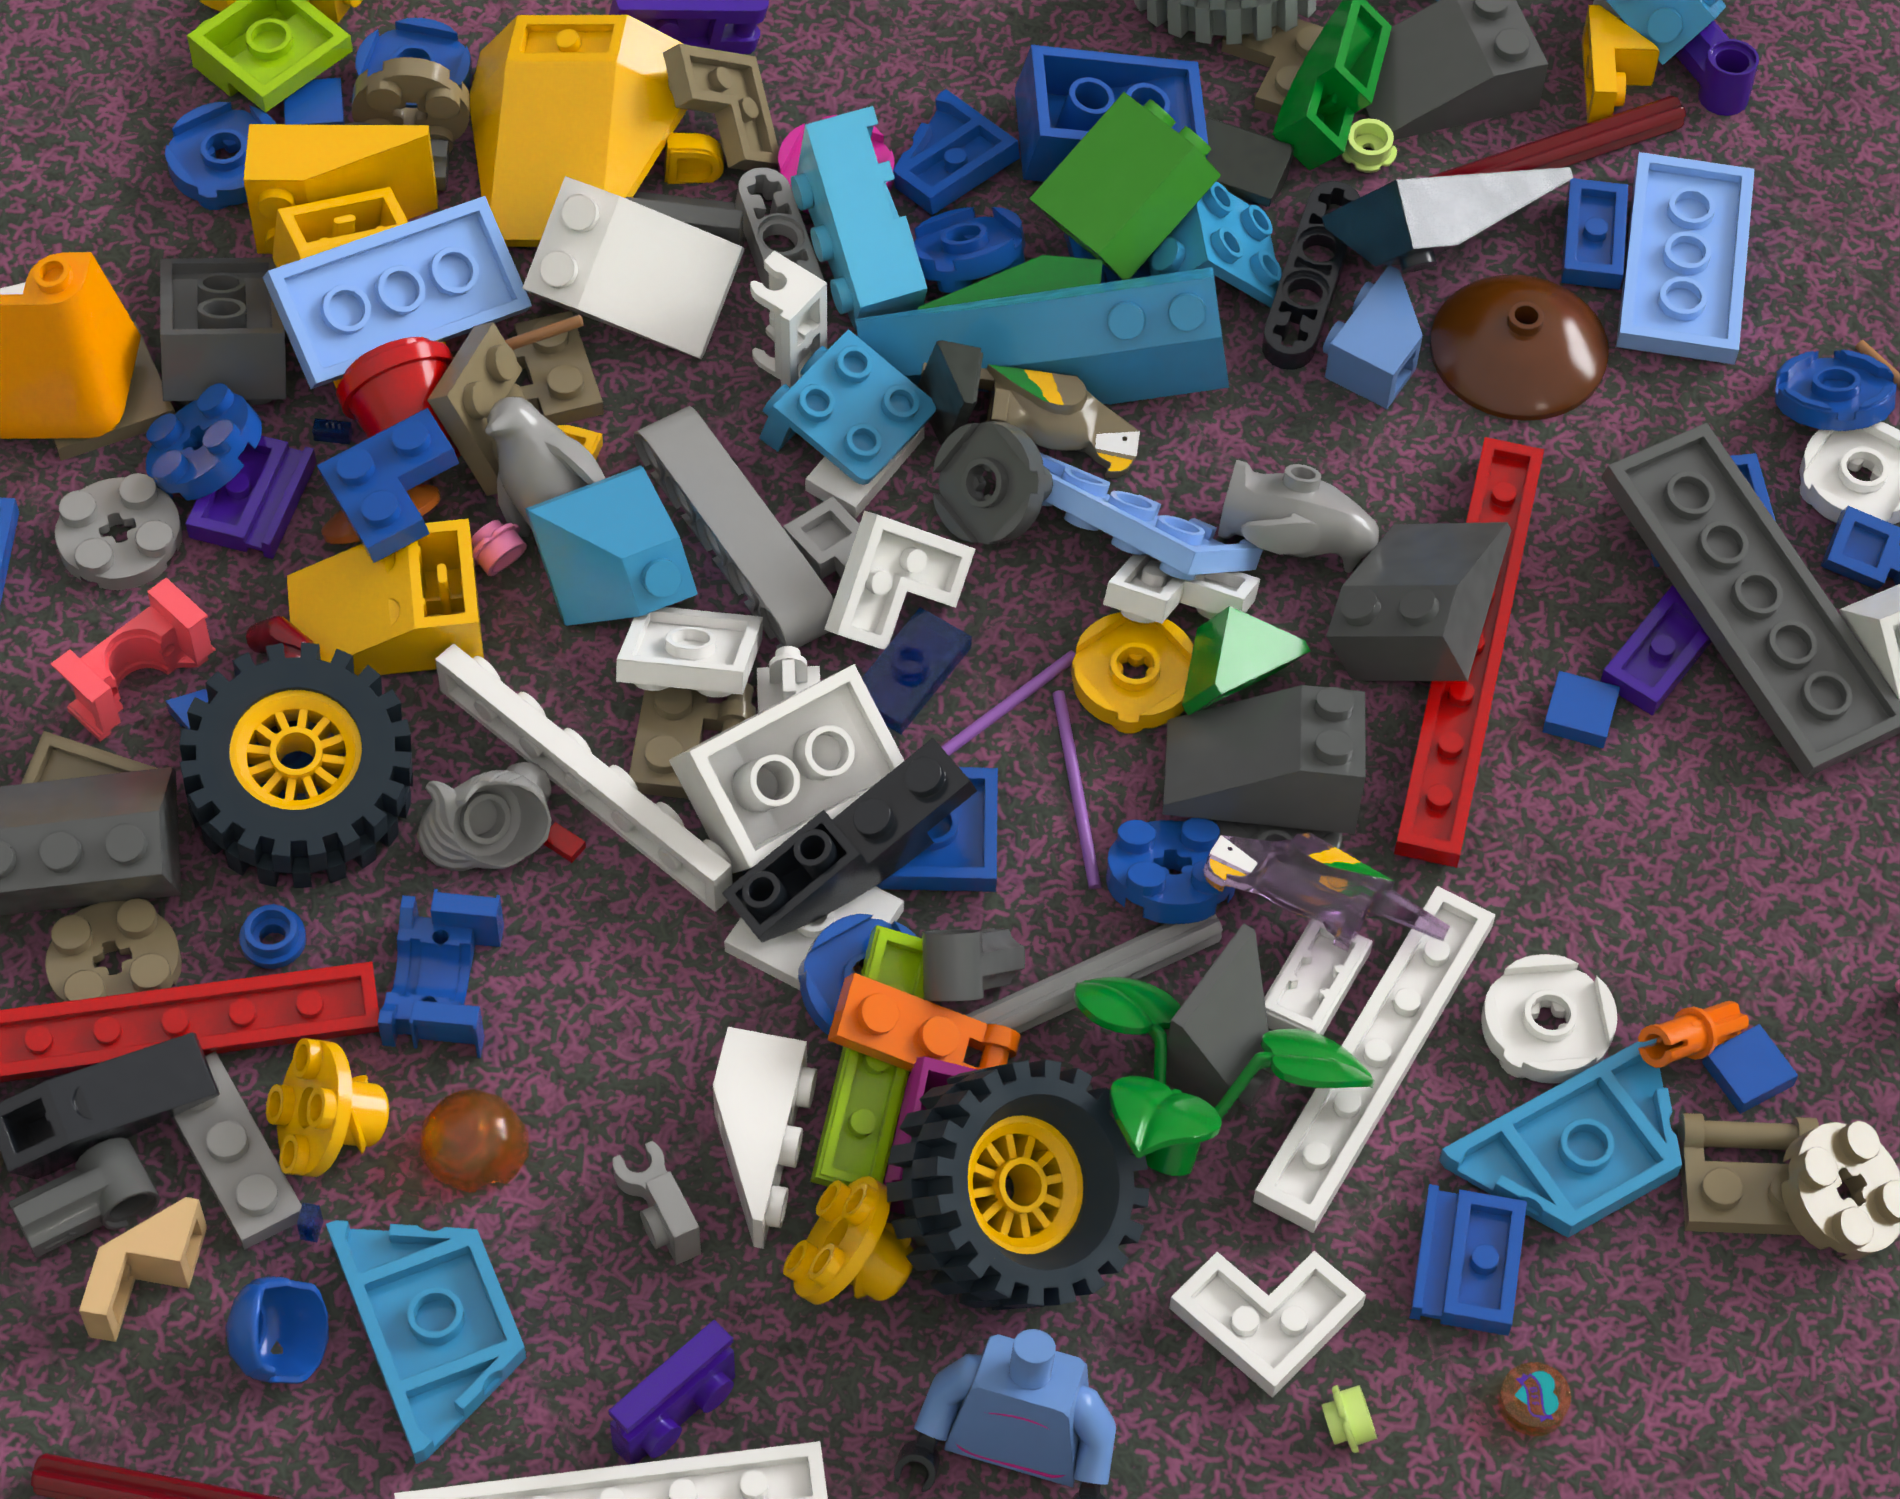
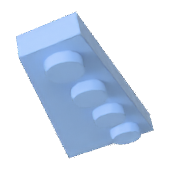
[1040,453,1263,580]

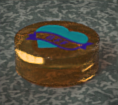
[1498,1362,1571,1436]

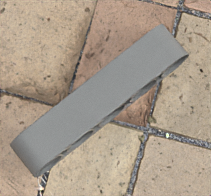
[633,406,834,649]

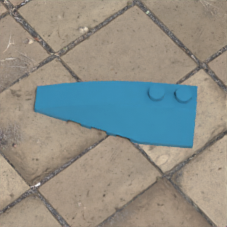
[855,267,1229,404]

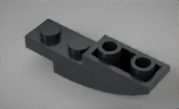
[722,738,977,943]

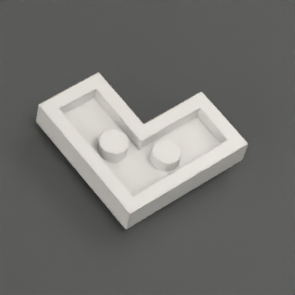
[824,510,976,651]
[1103,554,1260,624]
[1169,1251,1366,1398]

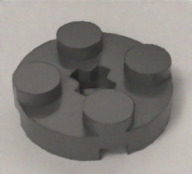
[933,421,1053,545]

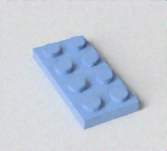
[1616,152,1754,365]
[263,196,532,389]

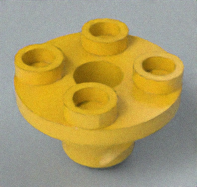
[266,1038,389,1177]
[783,1176,913,1305]

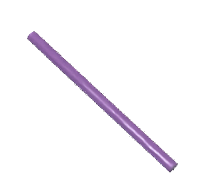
[941,650,1076,756]
[1052,690,1101,889]

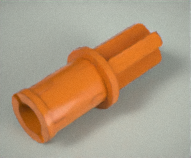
[1638,1001,1749,1068]

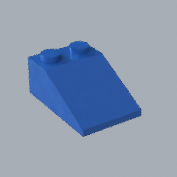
[1015,45,1209,182]

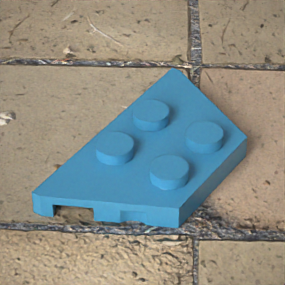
[1439,1038,1682,1238]
[326,1220,527,1464]

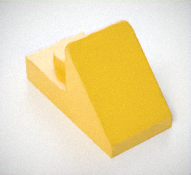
[1582,5,1660,123]

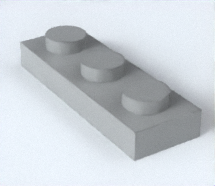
[172,1051,306,1250]

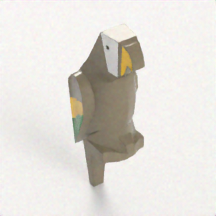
[921,362,1140,478]

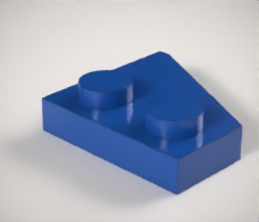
[893,89,1020,215]

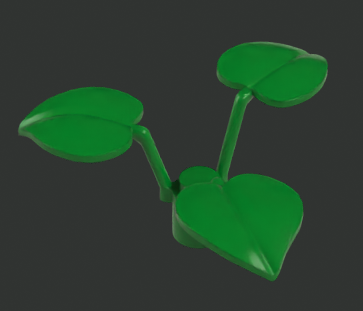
[1073,977,1375,1176]

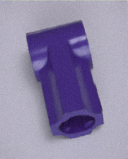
[1675,21,1759,116]

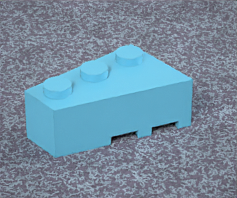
[791,106,928,330]

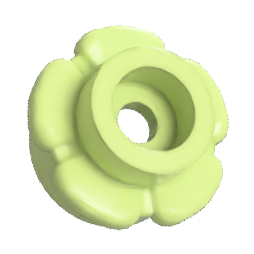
[1341,118,1397,173]
[1322,1385,1377,1453]

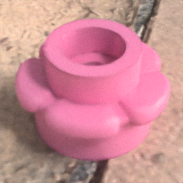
[471,519,527,576]

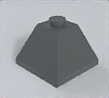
[1166,923,1272,1122]

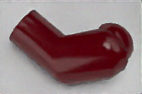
[246,616,314,658]

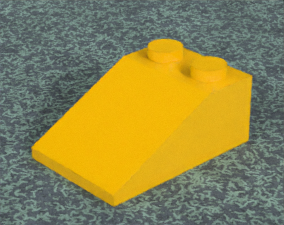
[243,124,438,255]

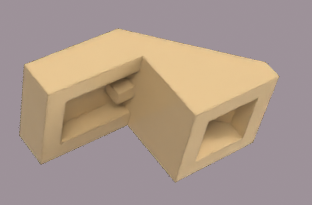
[79,1197,207,1342]

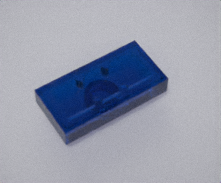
[862,607,972,734]

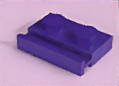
[185,435,317,559]
[608,1320,735,1464]

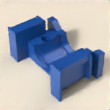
[378,889,504,1058]

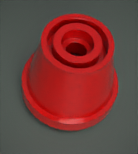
[336,337,461,458]

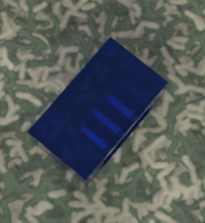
[312,418,353,444]
[297,1202,324,1243]

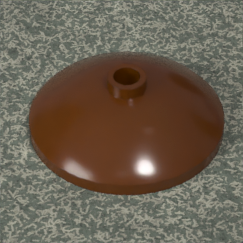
[1430,275,1609,421]

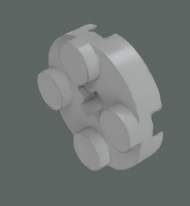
[55,473,183,590]

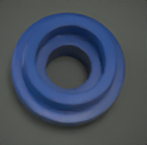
[239,904,306,969]

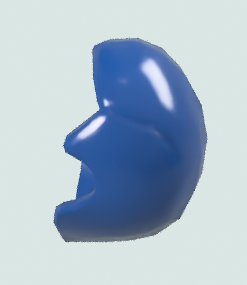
[225,1276,329,1384]

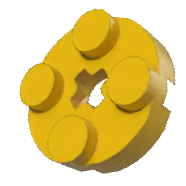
[1071,612,1194,734]

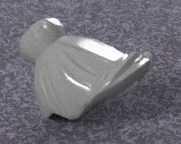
[416,762,552,871]

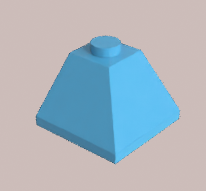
[525,466,698,626]

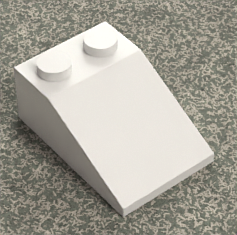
[522,176,745,359]
[669,664,904,874]

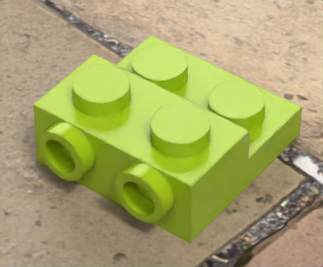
[187,0,353,113]

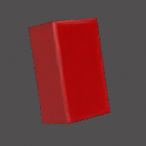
[543,822,586,863]

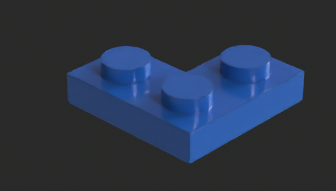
[317,408,459,563]

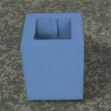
[1323,265,1423,409]

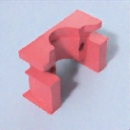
[51,577,216,742]

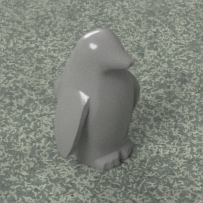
[485,397,605,537]
[1218,460,1379,573]

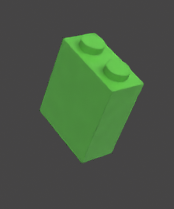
[1029,92,1221,280]

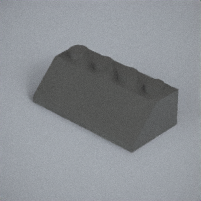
[0,767,181,916]

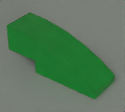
[1272,0,1392,171]

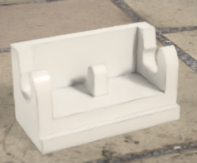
[750,251,827,388]

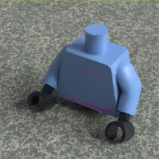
[894,1329,1116,1499]

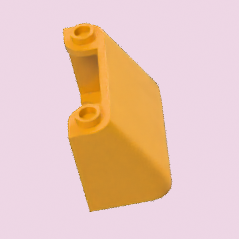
[0,252,141,439]

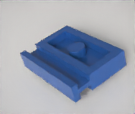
[1409,1184,1527,1336]

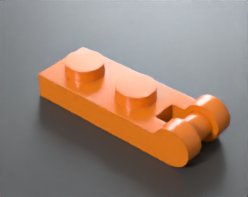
[827,973,1021,1072]

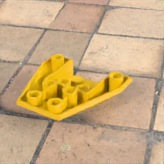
[469,15,688,247]

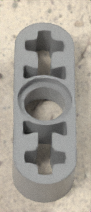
[735,167,824,289]

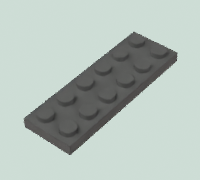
[1601,423,1900,779]

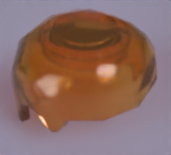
[420,1089,529,1193]

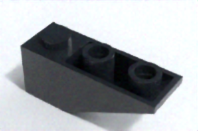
[0,1032,220,1180]

